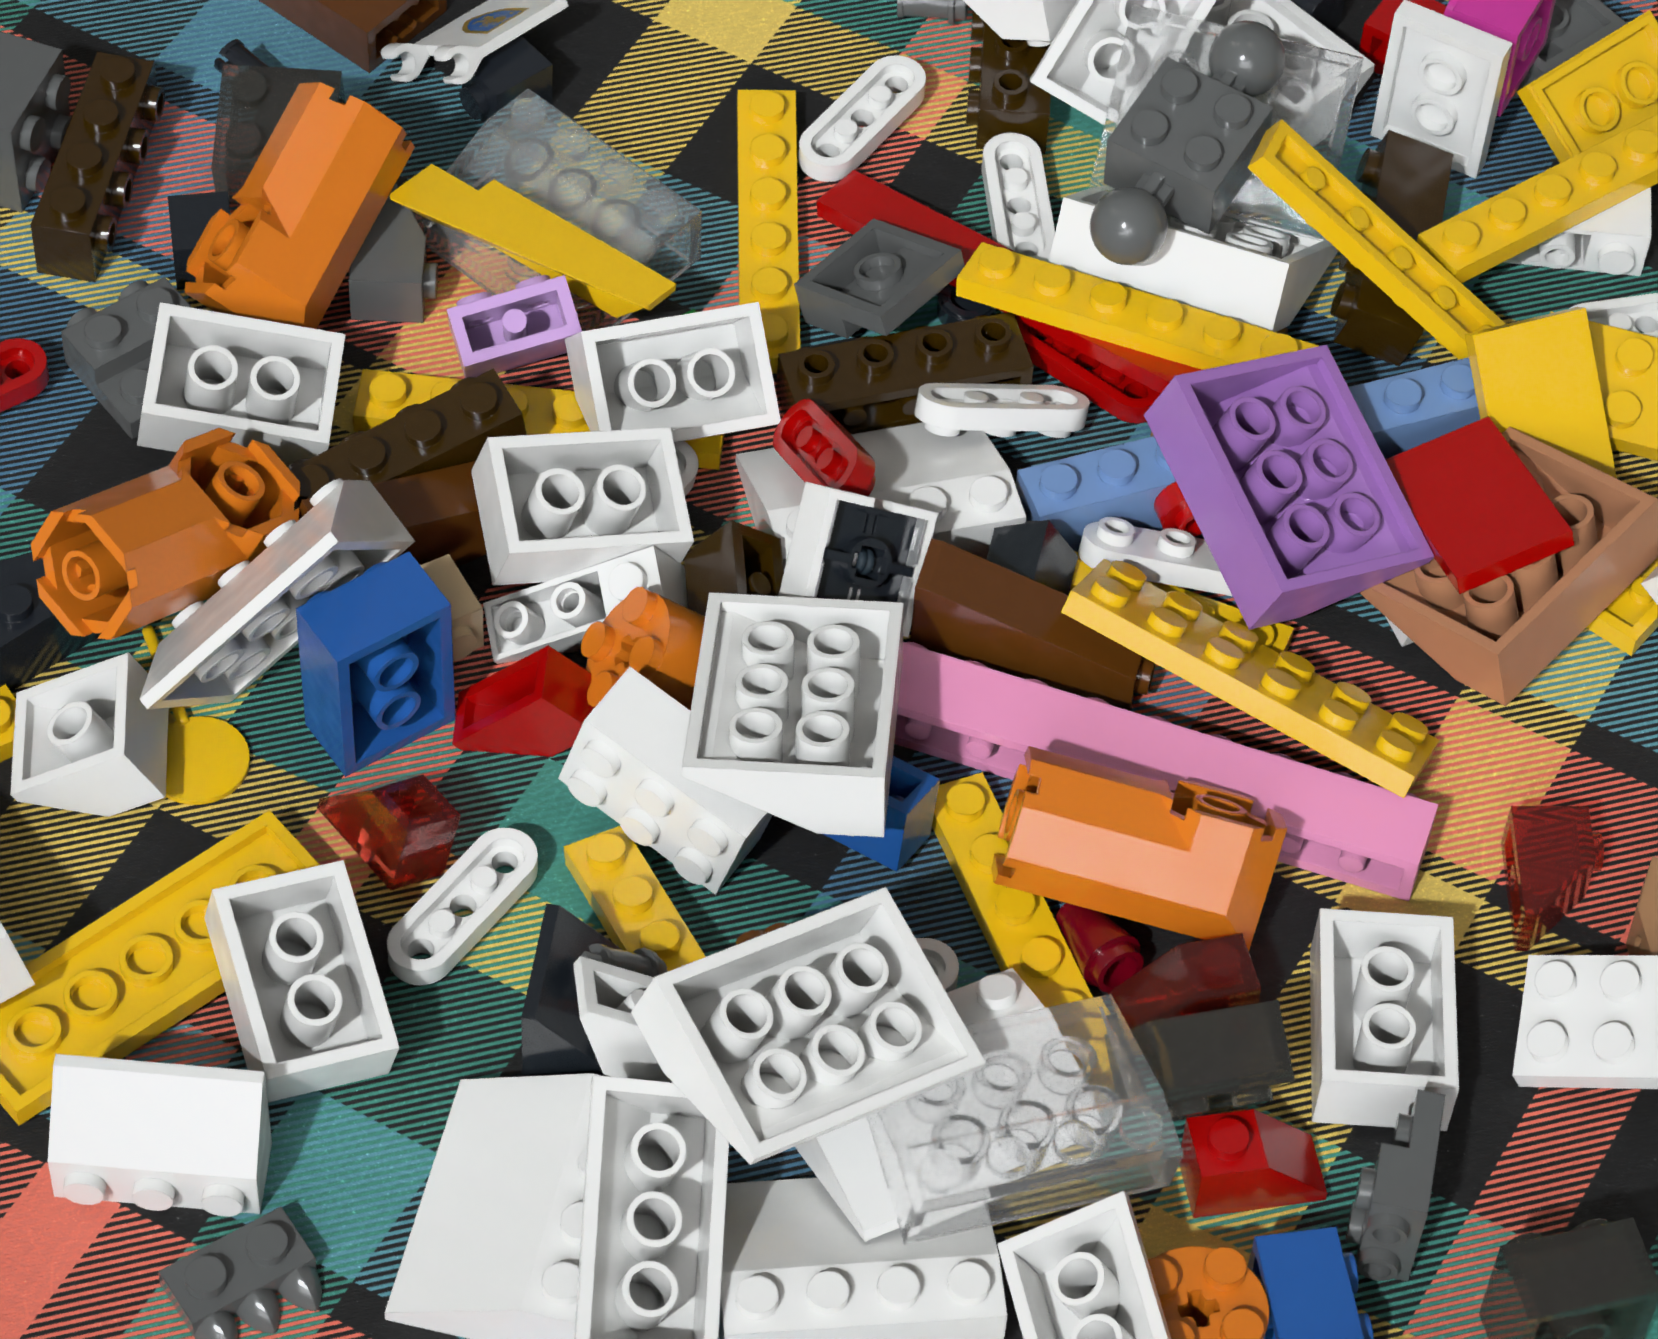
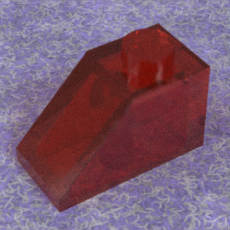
[1501,806,1604,951]
[1106,933,1261,1055]

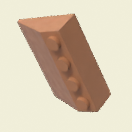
[1359,427,1658,706]

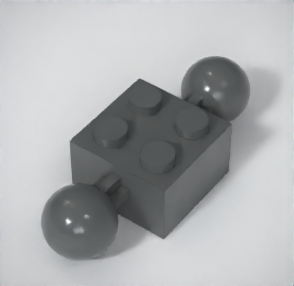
[1089,20,1285,265]

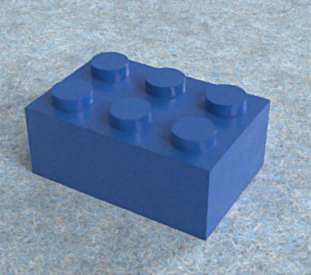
[296,552,455,777]

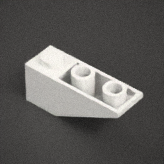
[1503,187,1651,276]
[483,546,688,664]

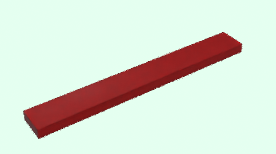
[816,170,1201,394]

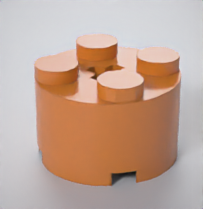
[581,587,705,711]
[1148,1246,1269,1339]

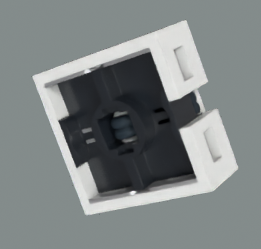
[778,482,938,637]

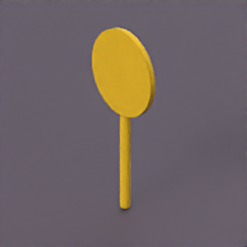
[142,625,250,805]

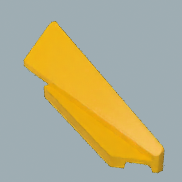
[390,164,676,318]

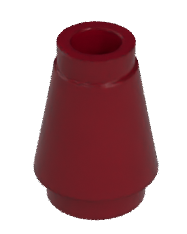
[1056,903,1143,993]

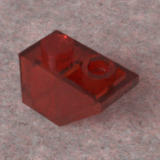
[317,774,461,890]

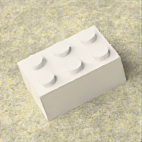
[137,302,346,467]
[471,427,694,586]
[558,666,773,895]
[204,860,400,1103]
[1310,908,1459,1131]

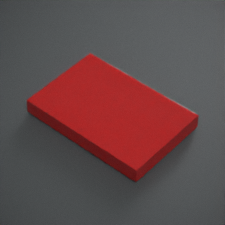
[1385,416,1574,594]

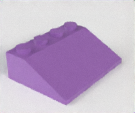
[1144,345,1435,630]

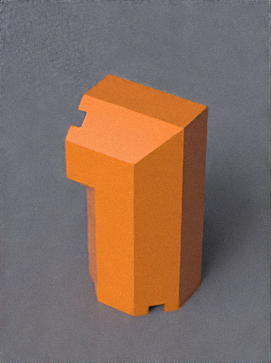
[185,82,415,329]
[30,428,300,640]
[991,746,1288,952]

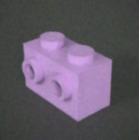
[447,275,582,378]

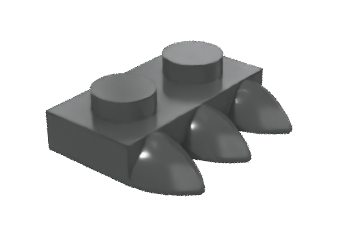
[158,1206,322,1339]

